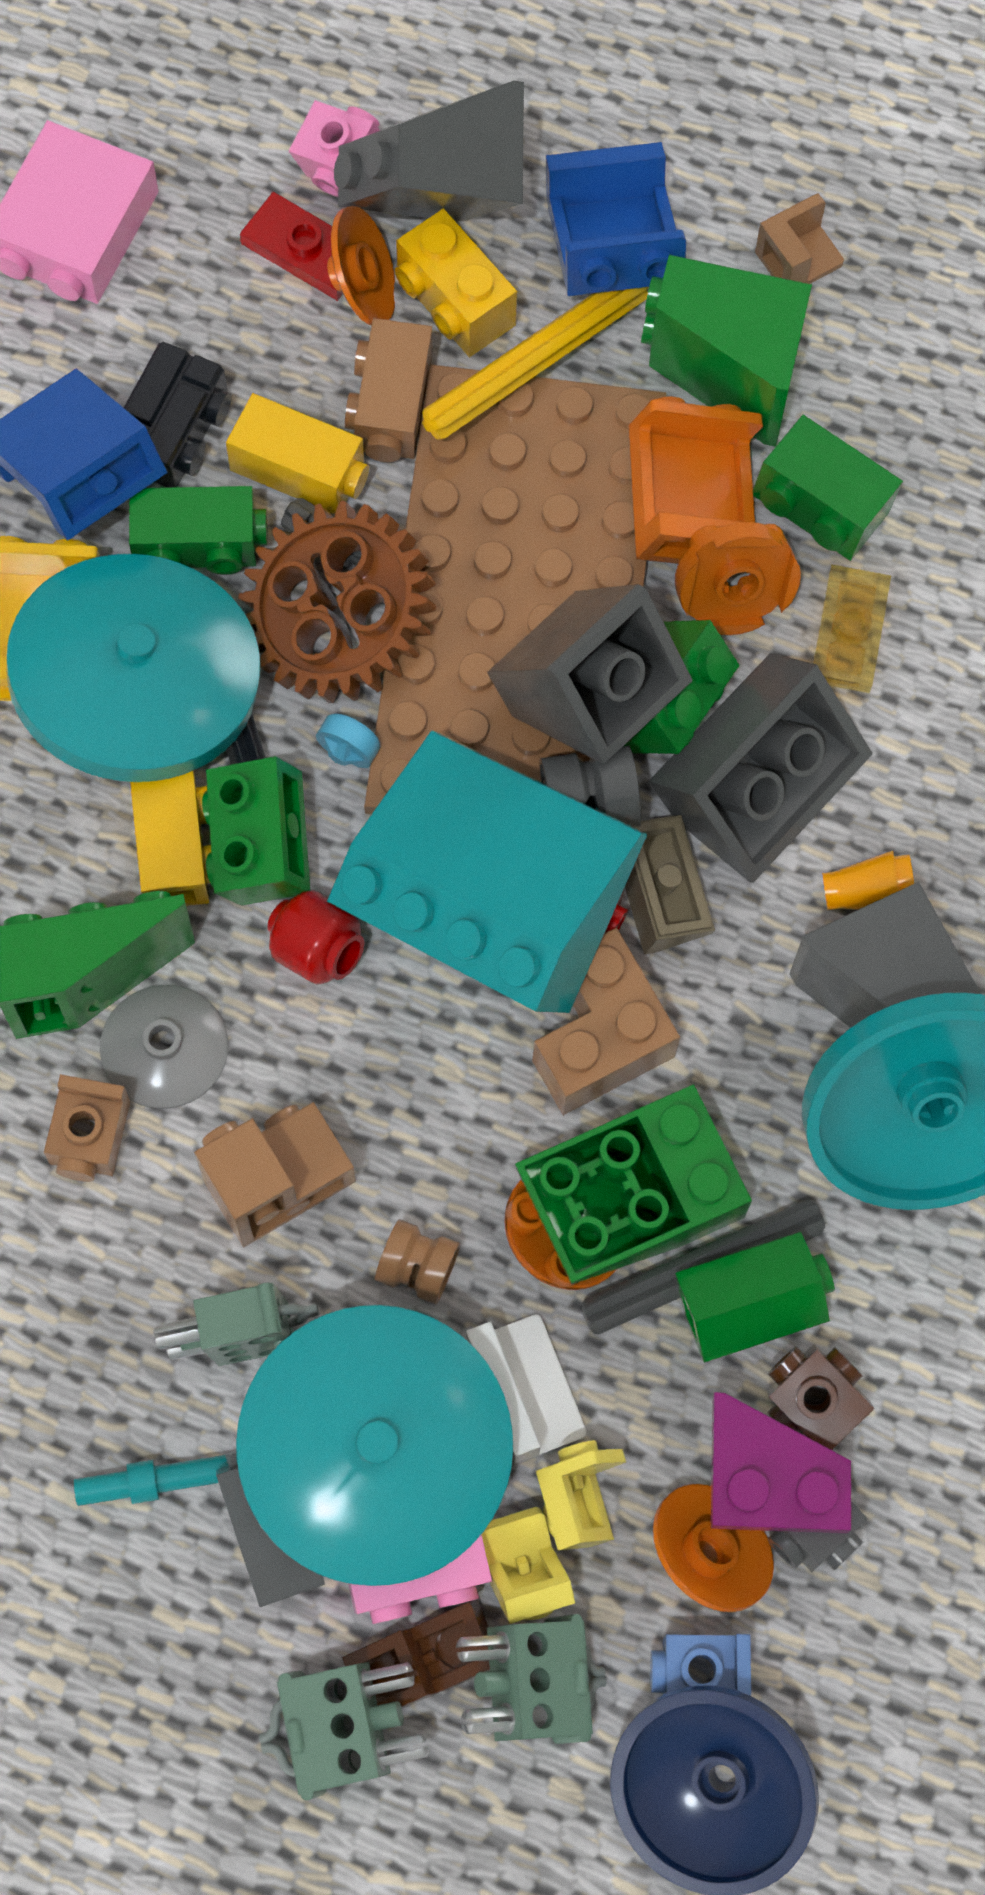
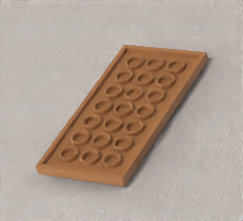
[364,364,667,814]

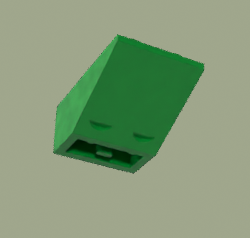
[0,891,195,1039]
[515,1084,752,1285]

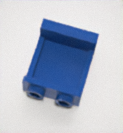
[546,142,686,296]
[0,368,167,541]

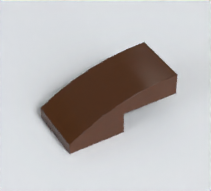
[342,1600,490,1709]

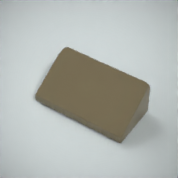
[625,815,715,954]

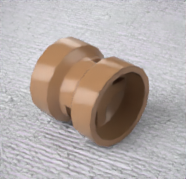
[375,1219,460,1305]

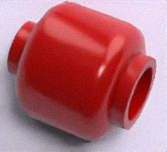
[267,890,365,985]

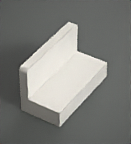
[466,1314,587,1466]

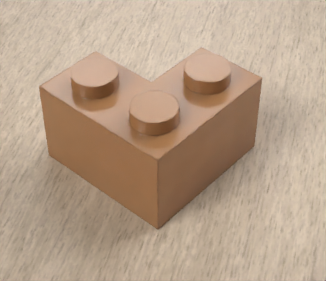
[532,928,680,1116]
[194,1102,356,1248]

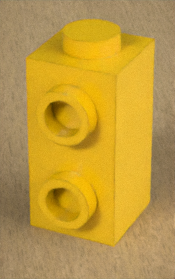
[226,393,369,514]
[130,770,211,906]

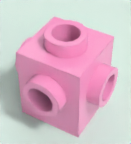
[289,100,380,197]

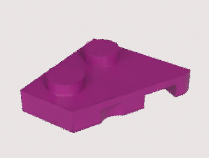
[711,1392,851,1533]

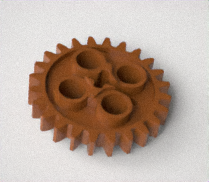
[238,501,436,703]

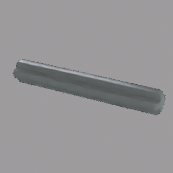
[581,1200,826,1334]

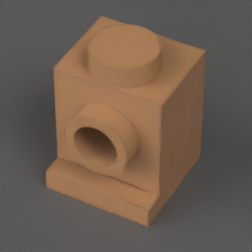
[44,1074,130,1182]

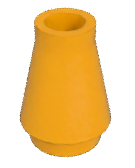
[822,850,914,910]

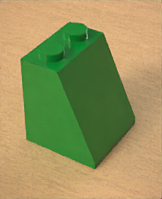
[641,255,812,447]

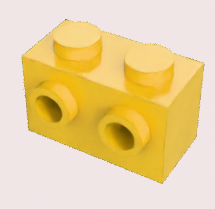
[395,208,517,358]

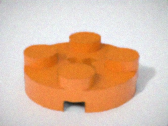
[675,522,801,635]

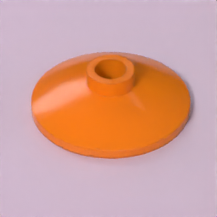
[327,206,395,326]
[653,1484,774,1612]

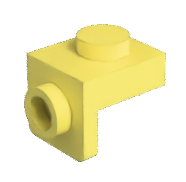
[536,1440,626,1551]
[481,1507,575,1624]

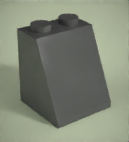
[334,80,524,222]
[487,584,693,764]
[789,882,981,1028]

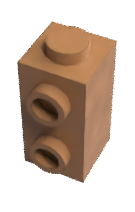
[345,318,433,462]

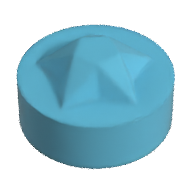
[316,714,381,768]

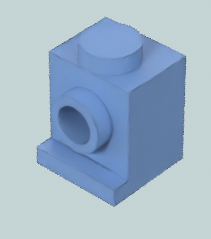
[650,1634,751,1696]

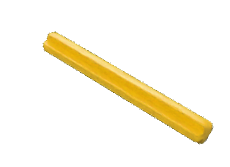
[422,287,649,440]

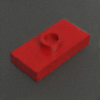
[240,191,343,301]

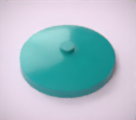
[6,554,260,782]
[802,993,985,1210]
[236,1305,513,1586]

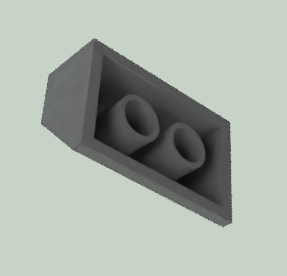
[648,653,873,883]

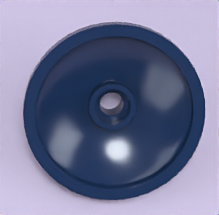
[610,1686,819,1895]

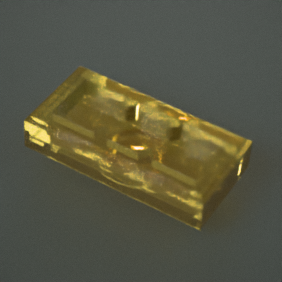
[813,564,891,693]

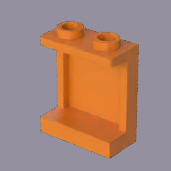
[629,396,763,564]

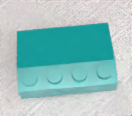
[327,731,647,1013]

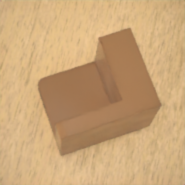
[755,193,844,284]

